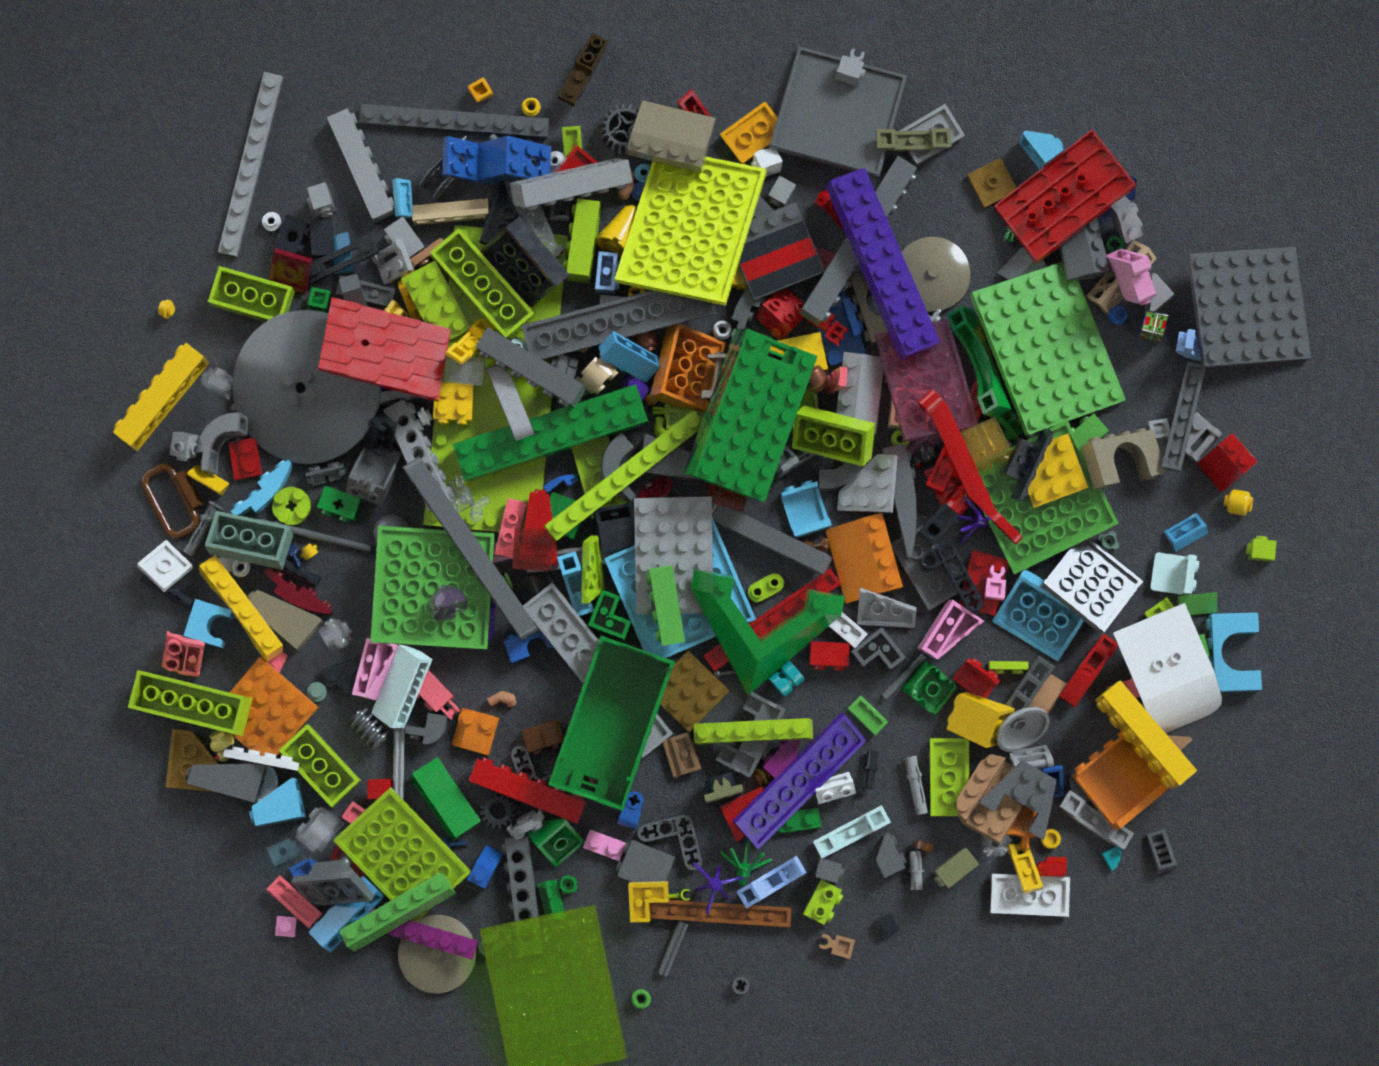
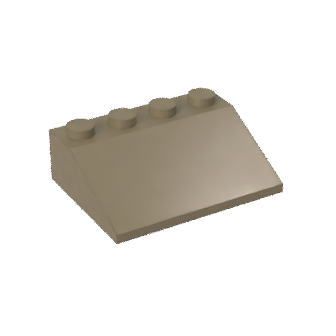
[627,100,716,173]

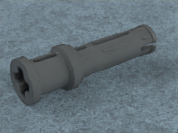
[183,500,224,557]

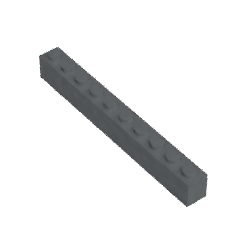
[799,156,917,326]

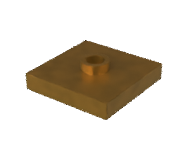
[967,158,1016,209]

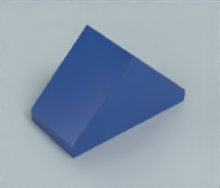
[1040,765,1064,798]

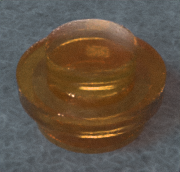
[753,767,770,786]

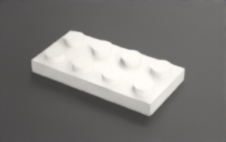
[990,874,1070,917]

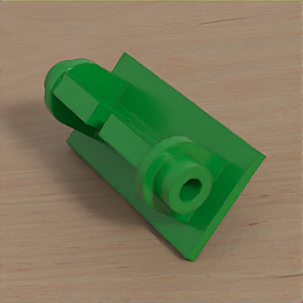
[537,879,566,922]

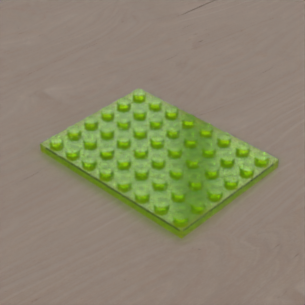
[480,904,627,1066]

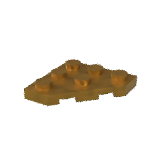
[166,729,219,793]

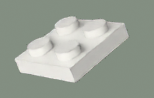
[137,540,193,592]

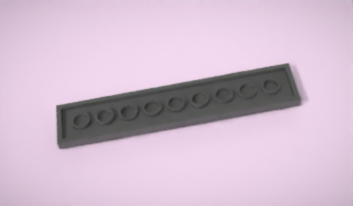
[522,290,717,360]

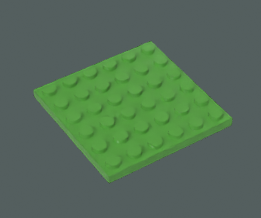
[976,420,1119,574]
[371,526,494,650]

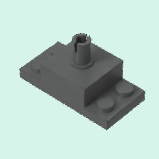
[291,854,374,906]

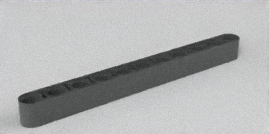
[402,456,538,641]

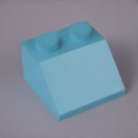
[1018,131,1064,170]

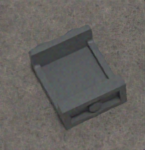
[615,840,675,882]

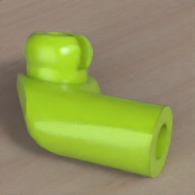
[654,417,666,438]

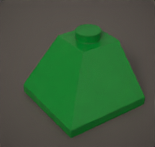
[527,819,585,867]

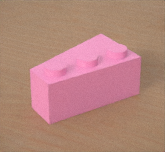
[917,600,984,659]
[352,638,399,701]

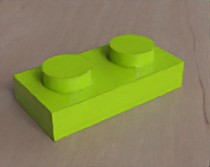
[988,661,1028,674]

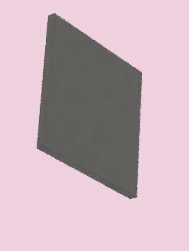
[769,46,907,179]

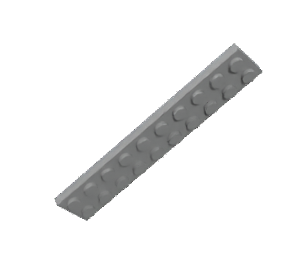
[523,583,673,758]

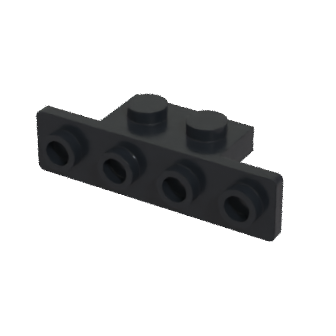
[1003,428,1054,502]

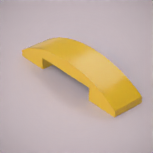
[445,317,495,365]

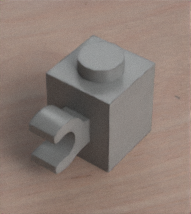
[835,49,866,87]

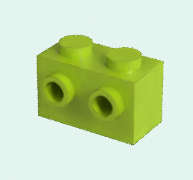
[803,879,843,925]

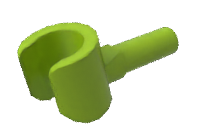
[669,889,691,901]

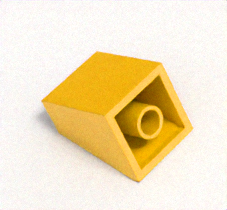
[947,692,1015,748]

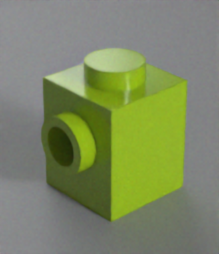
[1246,536,1277,562]

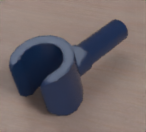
[288,543,302,569]
[441,837,467,848]

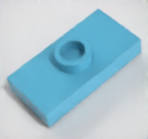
[392,178,413,219]

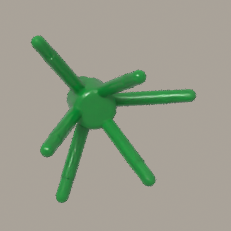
[720,839,772,885]

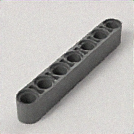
[712,501,832,575]

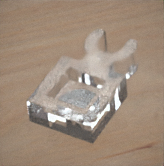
[448,476,475,512]

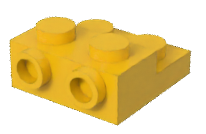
[433,382,474,425]

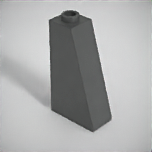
[642,434,706,483]
[186,764,268,803]

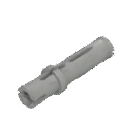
[904,756,928,815]

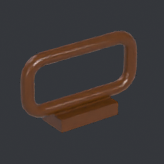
[141,463,205,539]

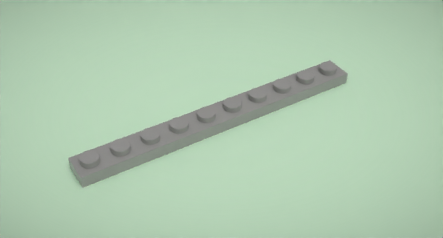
[218,72,283,257]

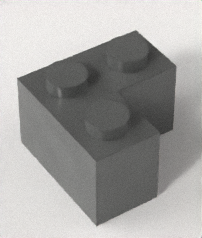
[851,627,906,671]

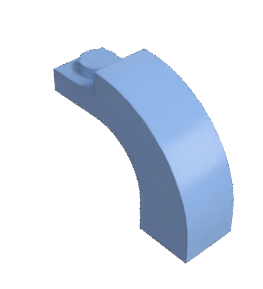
[1176,329,1201,362]
[737,856,807,908]

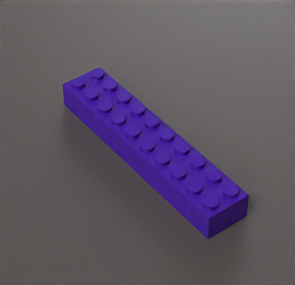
[826,168,940,361]

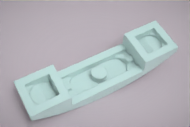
[813,805,891,858]

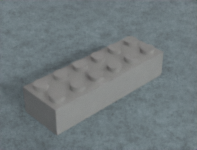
[510,158,633,210]

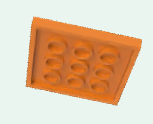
[230,657,319,766]

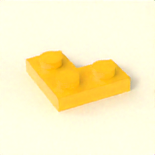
[628,881,669,922]

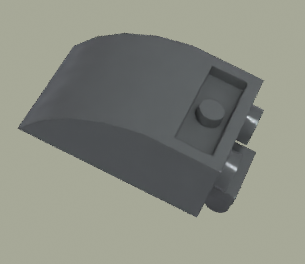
[346,445,403,505]

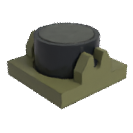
[704,773,743,804]

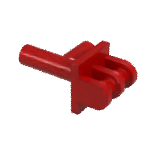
[808,312,849,346]

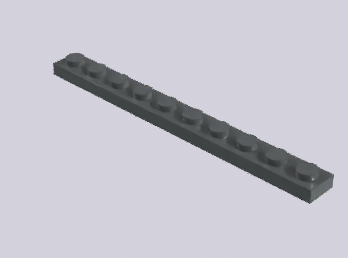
[359,104,549,139]

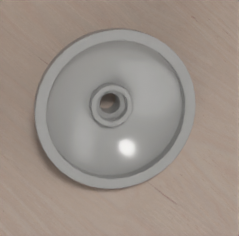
[996,707,1050,752]

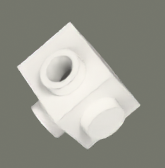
[751,148,783,177]

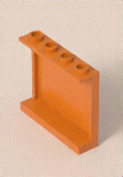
[1072,731,1170,831]

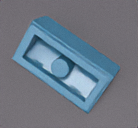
[333,232,354,274]
[1164,513,1208,552]

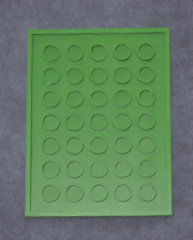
[970,262,1126,436]

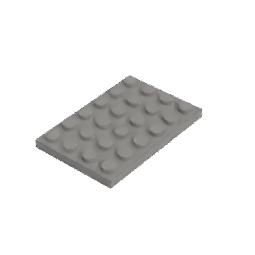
[634,497,713,614]

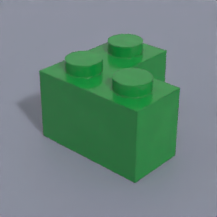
[588,590,632,641]

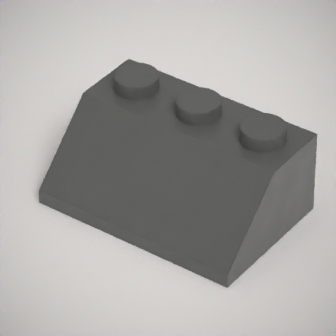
[1059,218,1110,280]

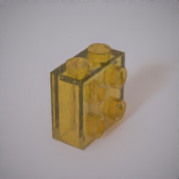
[960,417,1012,471]

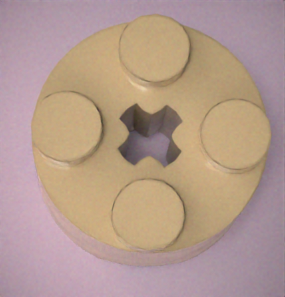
[576,353,618,395]

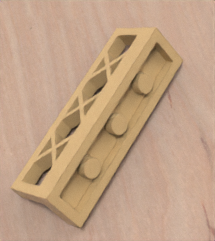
[412,198,489,226]
[1086,240,1157,315]

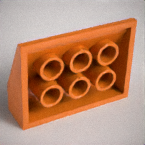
[650,323,726,413]
[825,513,903,604]

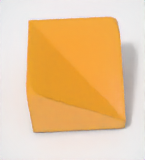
[467,77,494,103]

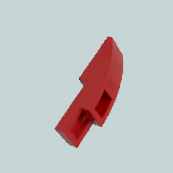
[1059,633,1118,708]

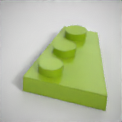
[581,535,605,604]

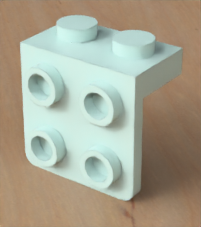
[1150,553,1199,595]

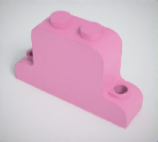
[1106,249,1156,305]

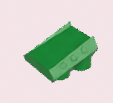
[903,661,958,716]

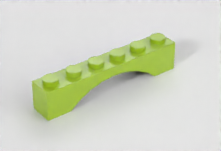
[694,718,813,745]

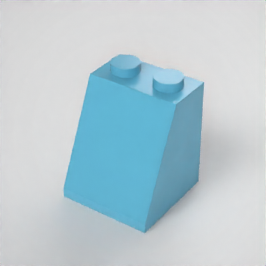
[250,778,306,827]

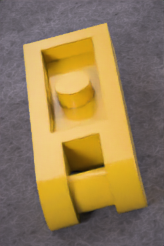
[1007,841,1043,894]

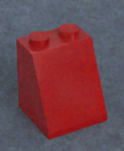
[1196,433,1258,492]

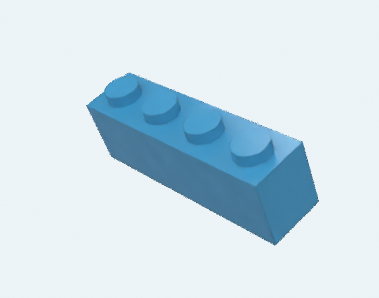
[309,876,385,953]

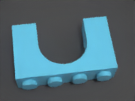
[1206,613,1262,692]

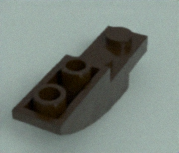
[557,33,609,107]

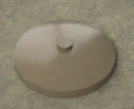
[902,237,970,313]
[398,915,476,993]

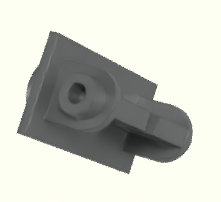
[305,460,346,486]

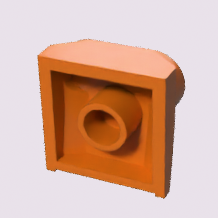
[452,708,499,756]

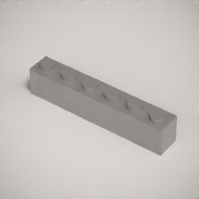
[327,108,395,223]

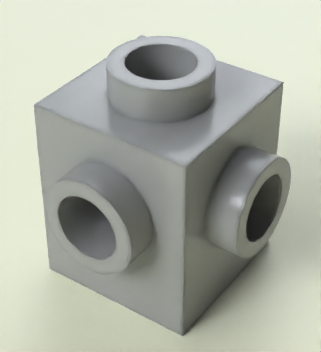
[169,432,199,461]

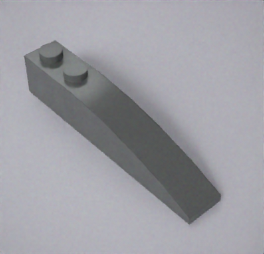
[882,444,917,562]

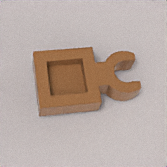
[819,934,855,959]

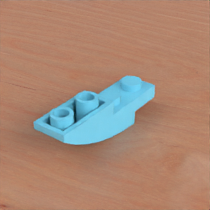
[231,460,293,516]

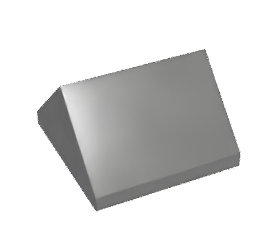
[1145,273,1174,314]

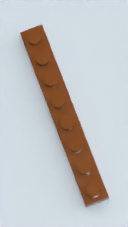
[650,900,791,927]

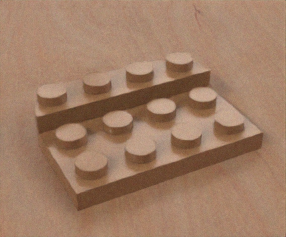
[956,754,1024,845]

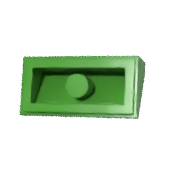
[1177,593,1217,615]

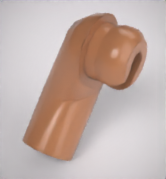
[618,171,635,200]
[487,691,517,707]

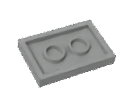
[900,104,965,165]

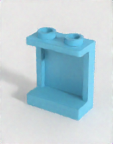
[780,480,831,539]

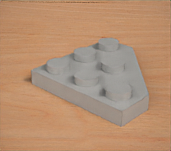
[837,454,898,513]

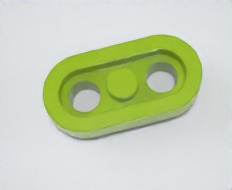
[748,573,784,603]

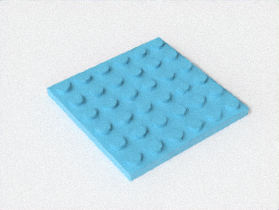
[604,518,756,658]

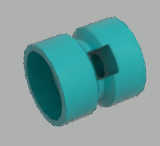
[769,661,805,697]

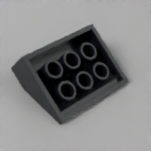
[480,216,569,308]

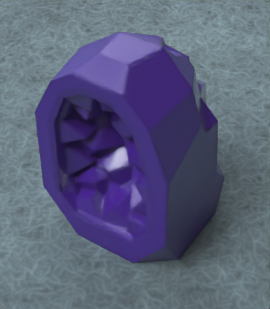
[622,374,651,404]

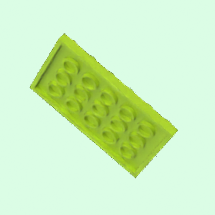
[333,787,471,922]

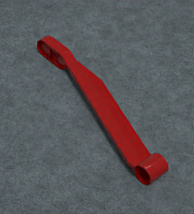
[917,389,1023,545]

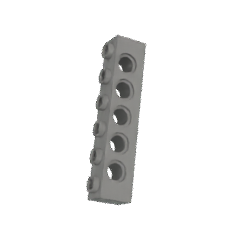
[383,399,454,513]

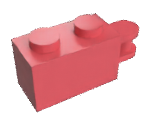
[417,670,461,720]

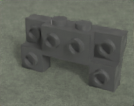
[715,692,786,778]

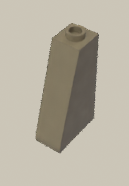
[247,590,324,651]

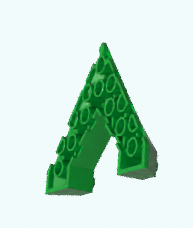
[690,569,845,695]

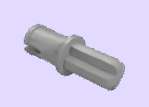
[908,851,924,890]

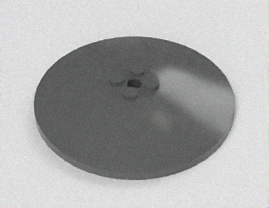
[232,310,381,464]

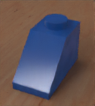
[467,845,503,889]

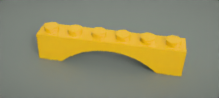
[199,555,283,662]

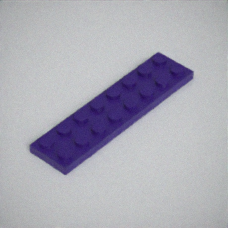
[733,713,866,849]

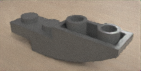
[731,288,766,329]

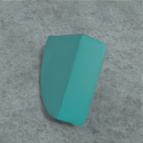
[1101,846,1121,871]

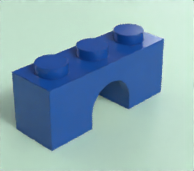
[503,628,554,664]

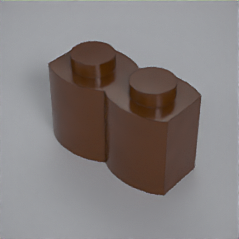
[521,719,564,756]

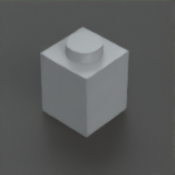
[768,176,796,208]

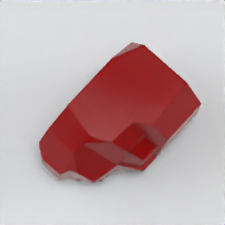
[944,484,972,516]
[1036,857,1067,877]

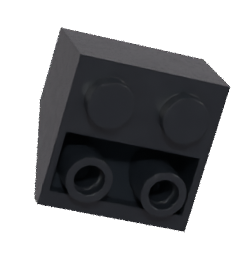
[593,502,635,553]

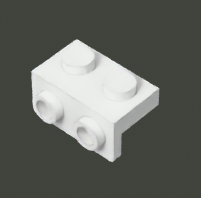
[815,772,856,804]

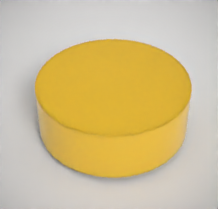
[1041,829,1061,849]

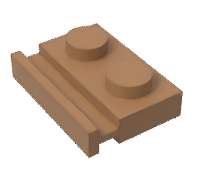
[663,732,701,778]

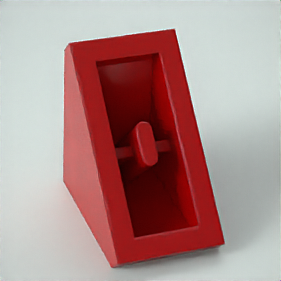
[677,89,711,117]

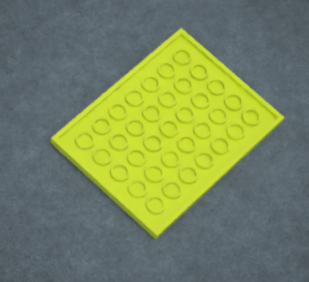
[615,157,767,306]

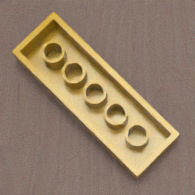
[113,343,210,452]
[1095,681,1197,789]

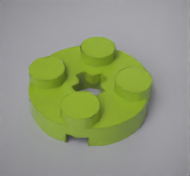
[272,487,311,526]

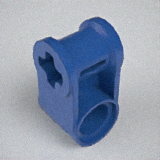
[617,791,644,830]

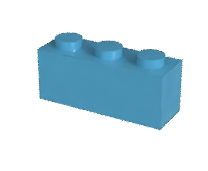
[599,331,660,383]

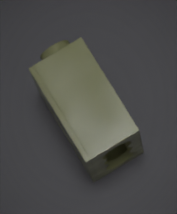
[932,847,979,889]

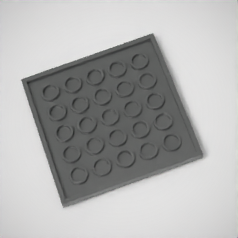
[1187,247,1311,368]

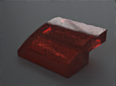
[513,528,553,571]

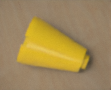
[596,205,637,259]

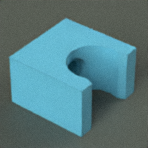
[183,599,235,649]

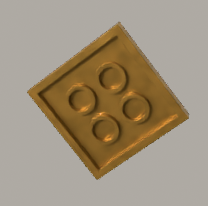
[660,651,729,732]

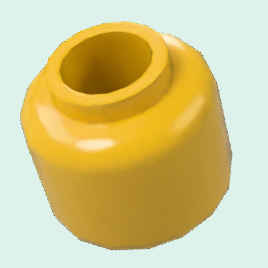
[1224,489,1253,516]

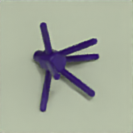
[957,498,991,544]
[693,863,744,914]

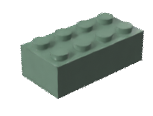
[205,511,293,570]

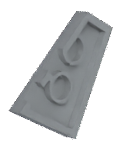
[857,588,916,628]

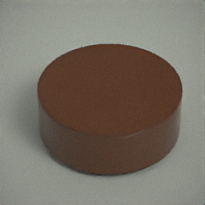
[914,839,934,853]

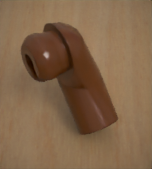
[803,538,830,552]

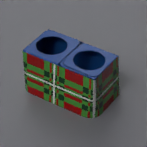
[1139,311,1168,343]

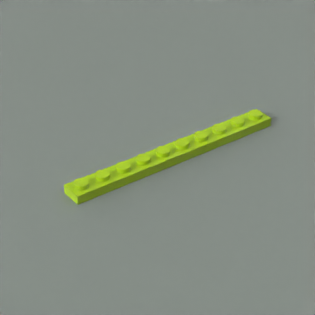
[544,410,702,541]

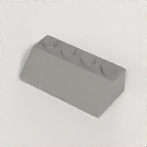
[836,352,885,434]

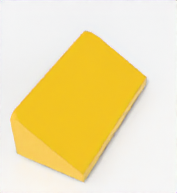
[187,465,229,495]

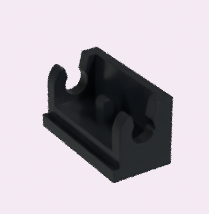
[364,412,397,456]

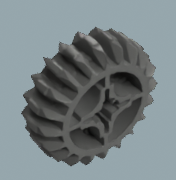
[600,104,639,155]

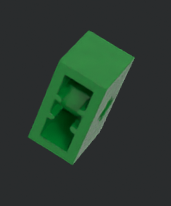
[317,486,363,523]

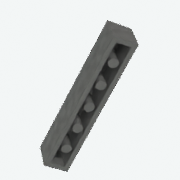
[476,328,587,408]

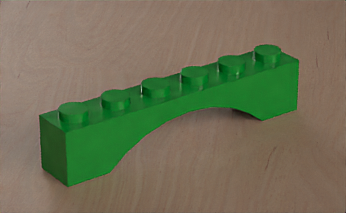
[947,306,1011,418]

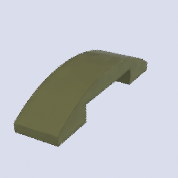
[875,128,951,151]

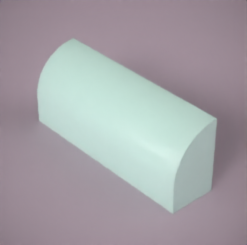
[371,645,432,728]

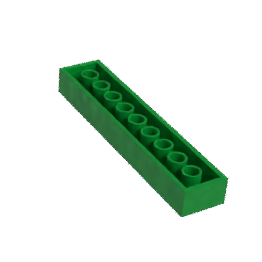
[453,385,649,483]

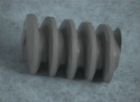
[347,708,388,751]

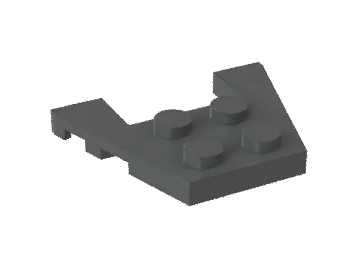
[978,760,1057,840]

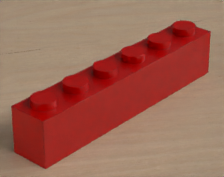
[469,757,586,824]

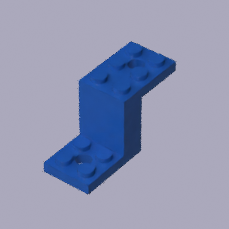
[442,136,551,185]

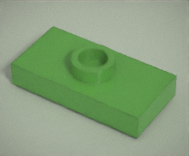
[847,695,888,736]

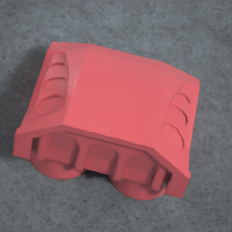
[161,631,205,677]

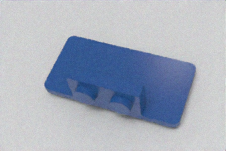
[807,290,865,366]

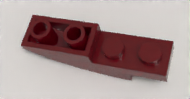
[264,568,334,615]

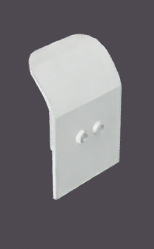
[1113,603,1222,733]

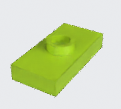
[562,126,582,157]

